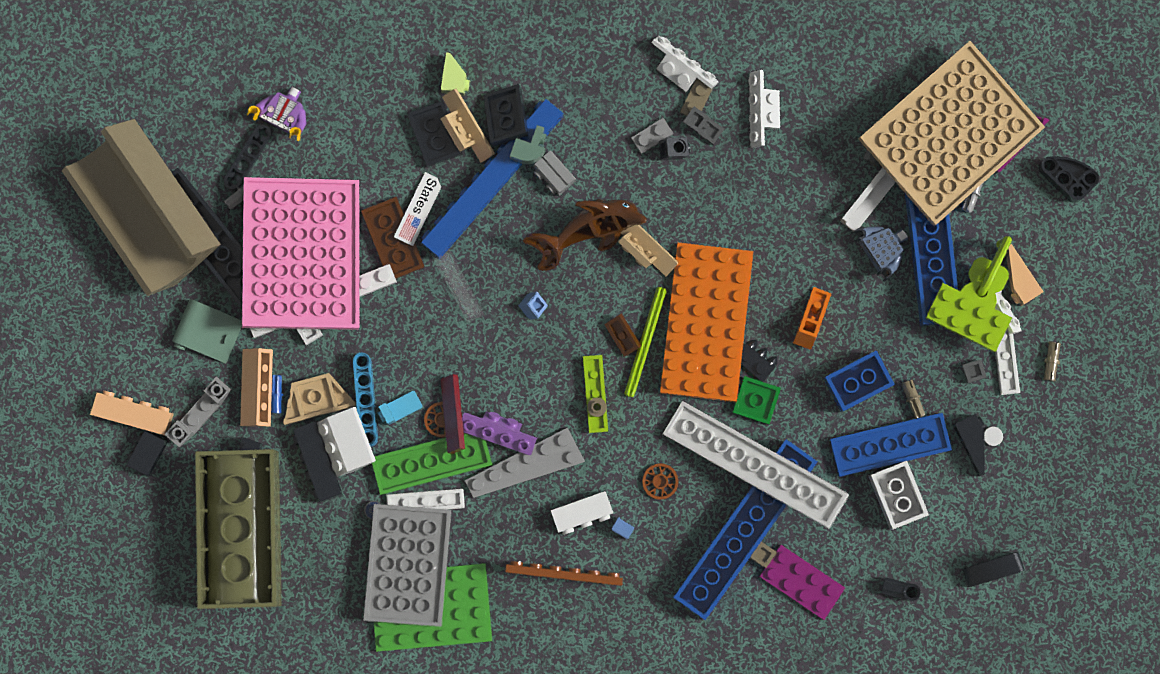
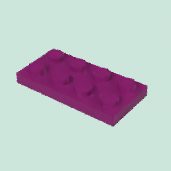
[759,545,845,620]

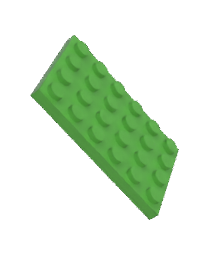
[374,564,492,652]

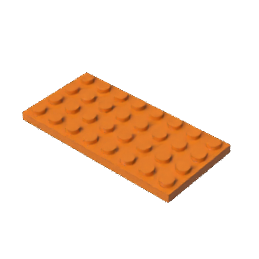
[660,242,753,402]

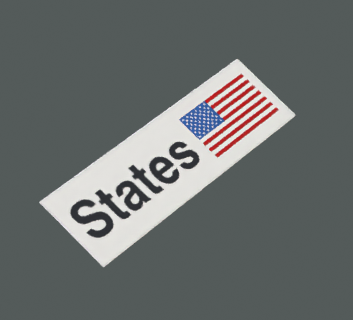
[394,172,441,246]

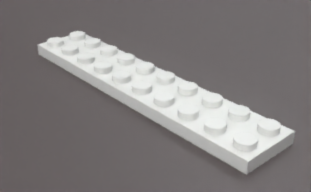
[663,401,849,529]

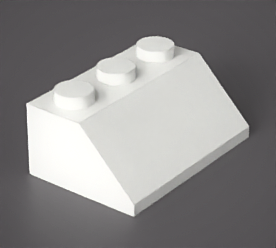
[317,407,376,477]

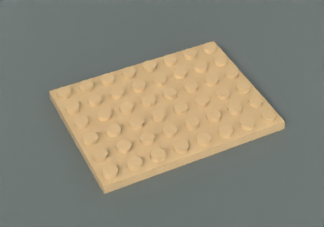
[858,41,1045,226]

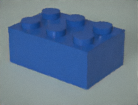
[823,350,895,413]

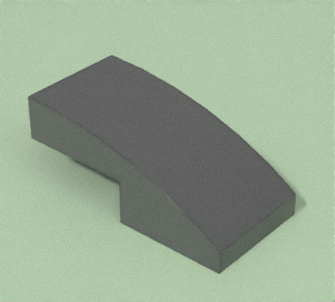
[683,106,724,145]

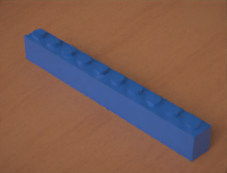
[421,99,563,260]

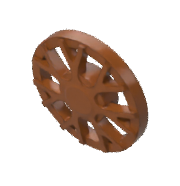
[424,402,446,438]
[642,463,678,500]

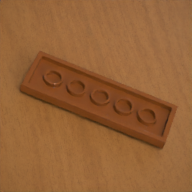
[506,561,623,586]

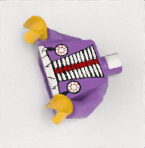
[247,87,306,141]

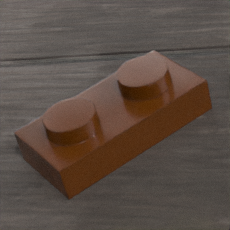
[604,314,641,357]

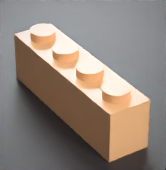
[240,348,273,427]
[90,390,174,436]

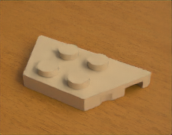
[284,373,356,425]

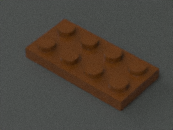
[361,197,425,279]

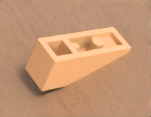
[1006,244,1043,306]

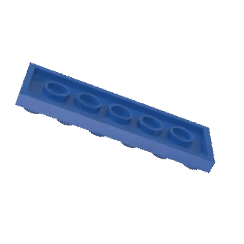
[830,413,952,477]

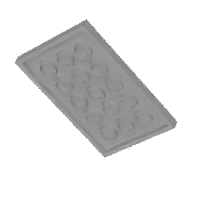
[364,504,452,627]

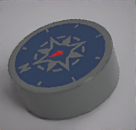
[364,501,382,520]

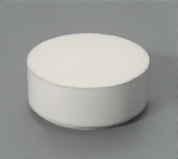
[984,427,1003,446]

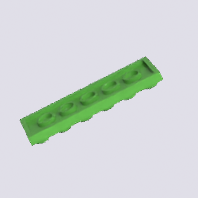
[372,433,492,495]

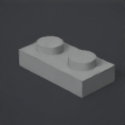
[631,118,673,154]

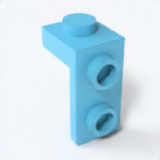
[378,391,423,425]

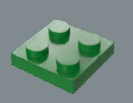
[732,376,781,425]

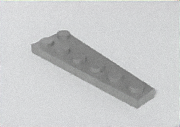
[465,428,585,498]

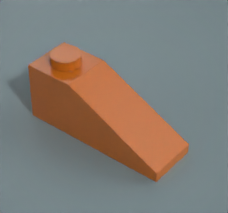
[793,287,831,350]

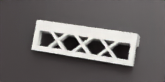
[840,168,895,231]

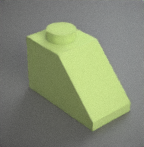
[441,53,470,96]

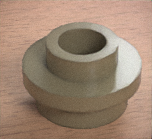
[587,398,607,417]

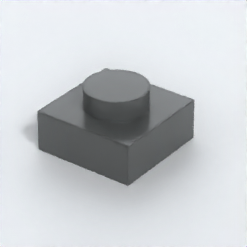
[961,359,987,384]

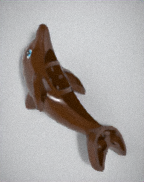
[523,199,647,271]

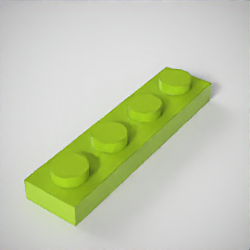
[583,355,608,433]

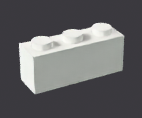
[551,491,613,535]

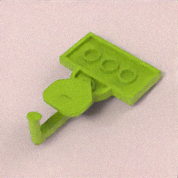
[925,236,1012,353]

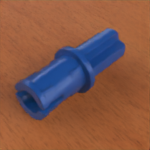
[271,375,283,413]

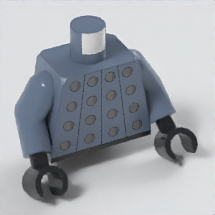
[851,227,908,282]

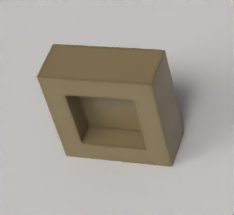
[750,542,777,568]

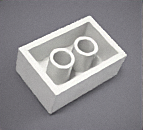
[869,461,929,530]

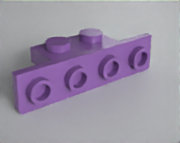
[462,411,537,455]

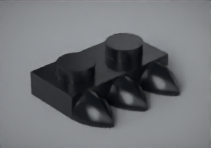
[741,339,777,382]

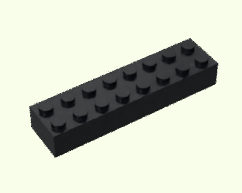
[171,168,243,309]

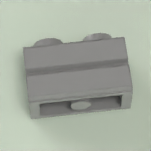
[534,151,576,196]

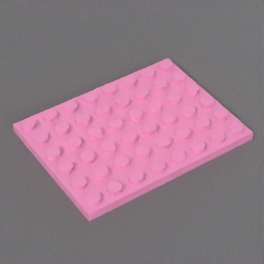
[242,177,359,330]

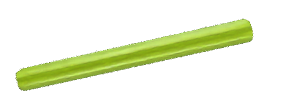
[624,287,666,397]

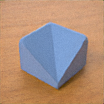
[519,292,548,320]
[612,517,634,539]

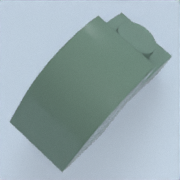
[510,125,547,164]

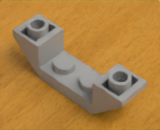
[165,377,231,447]

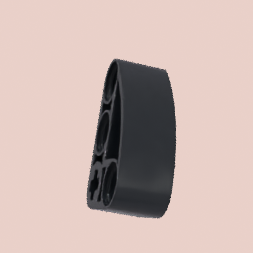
[1038,156,1100,203]
[962,552,1025,587]

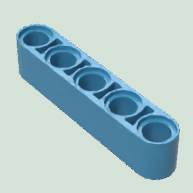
[353,353,378,447]

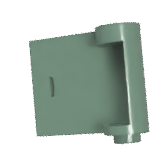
[172,299,242,364]

